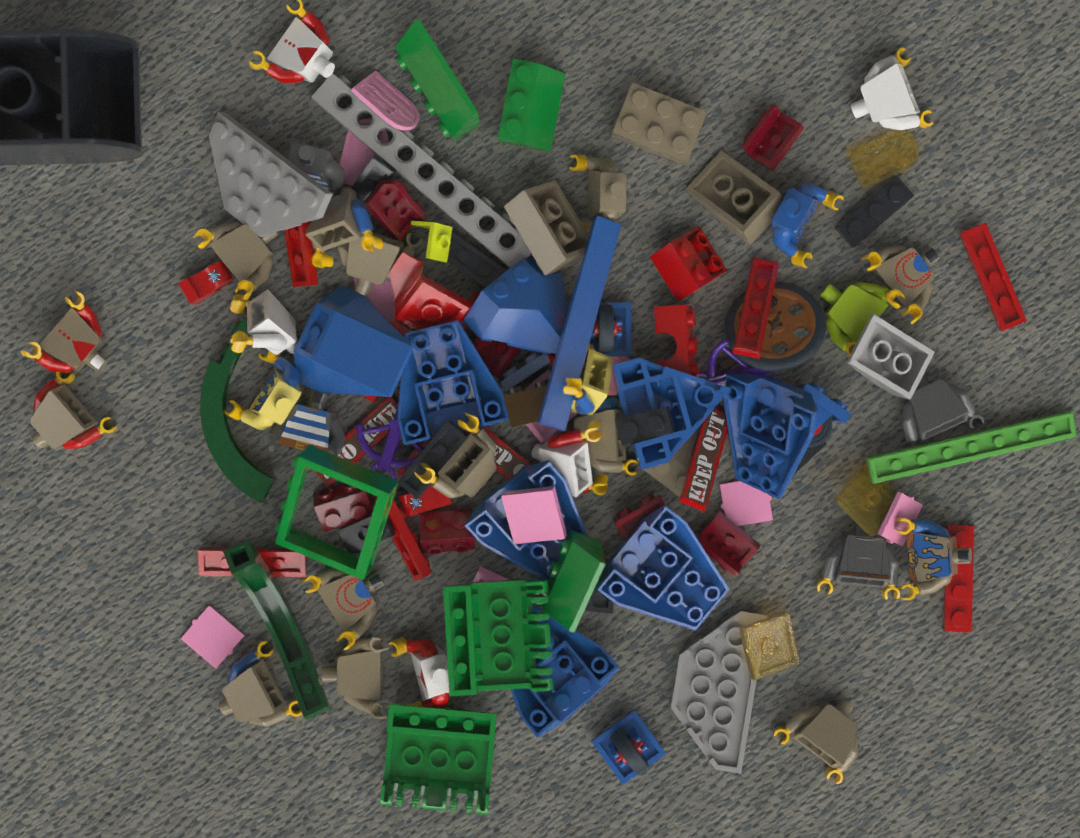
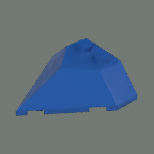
[463,257,568,355]
[612,358,731,470]

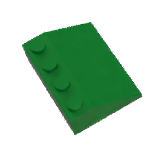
[394,19,481,142]

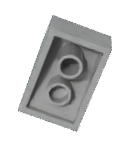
[847,314,935,400]

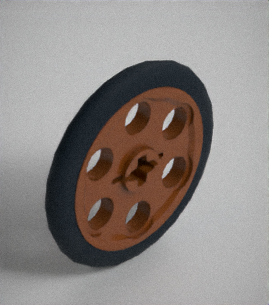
[724,282,827,371]

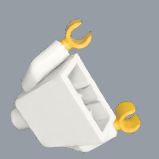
[851,48,934,130]
[230,289,299,354]

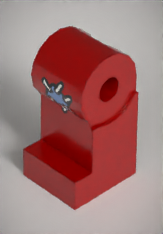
[178,260,234,305]
[399,486,453,517]

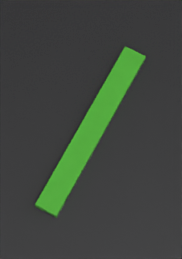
[866,410,1077,484]

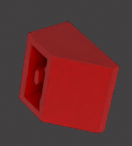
[650,226,727,302]

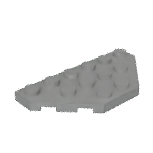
[209,112,333,237]
[670,610,767,774]

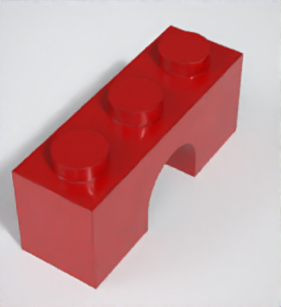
[654,305,699,378]

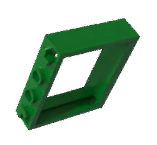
[275,444,399,580]

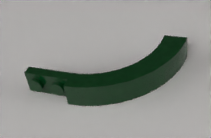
[200,316,276,503]
[223,539,331,720]

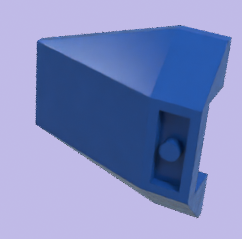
[294,286,414,397]
[397,320,509,445]
[723,373,818,499]
[465,460,587,582]
[597,505,730,630]
[510,604,620,738]

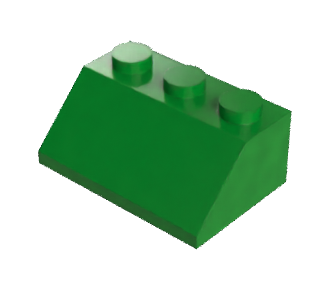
[498,59,565,153]
[539,530,606,633]

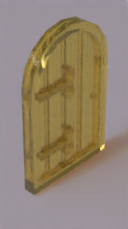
[845,130,919,190]

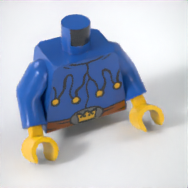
[772,182,844,268]

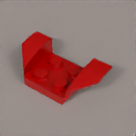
[389,251,480,330]

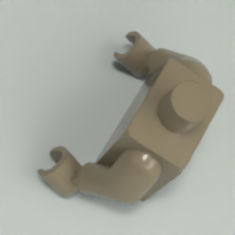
[337,232,422,295]
[322,634,389,719]

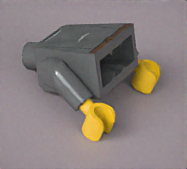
[817,523,900,600]

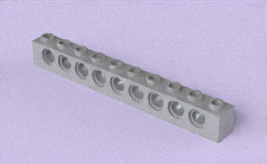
[311,73,532,268]

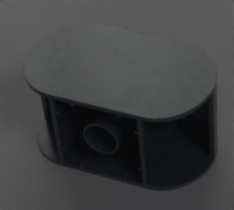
[0,30,142,166]

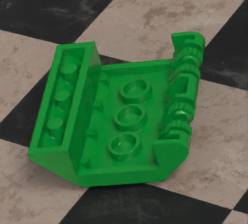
[443,579,553,696]
[380,704,497,815]

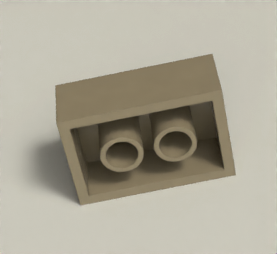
[611,83,707,166]
[504,180,589,276]

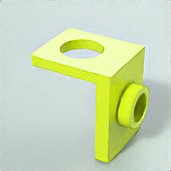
[411,221,452,263]

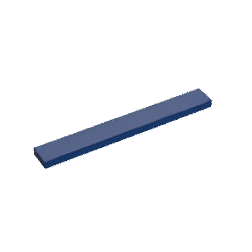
[537,216,621,431]

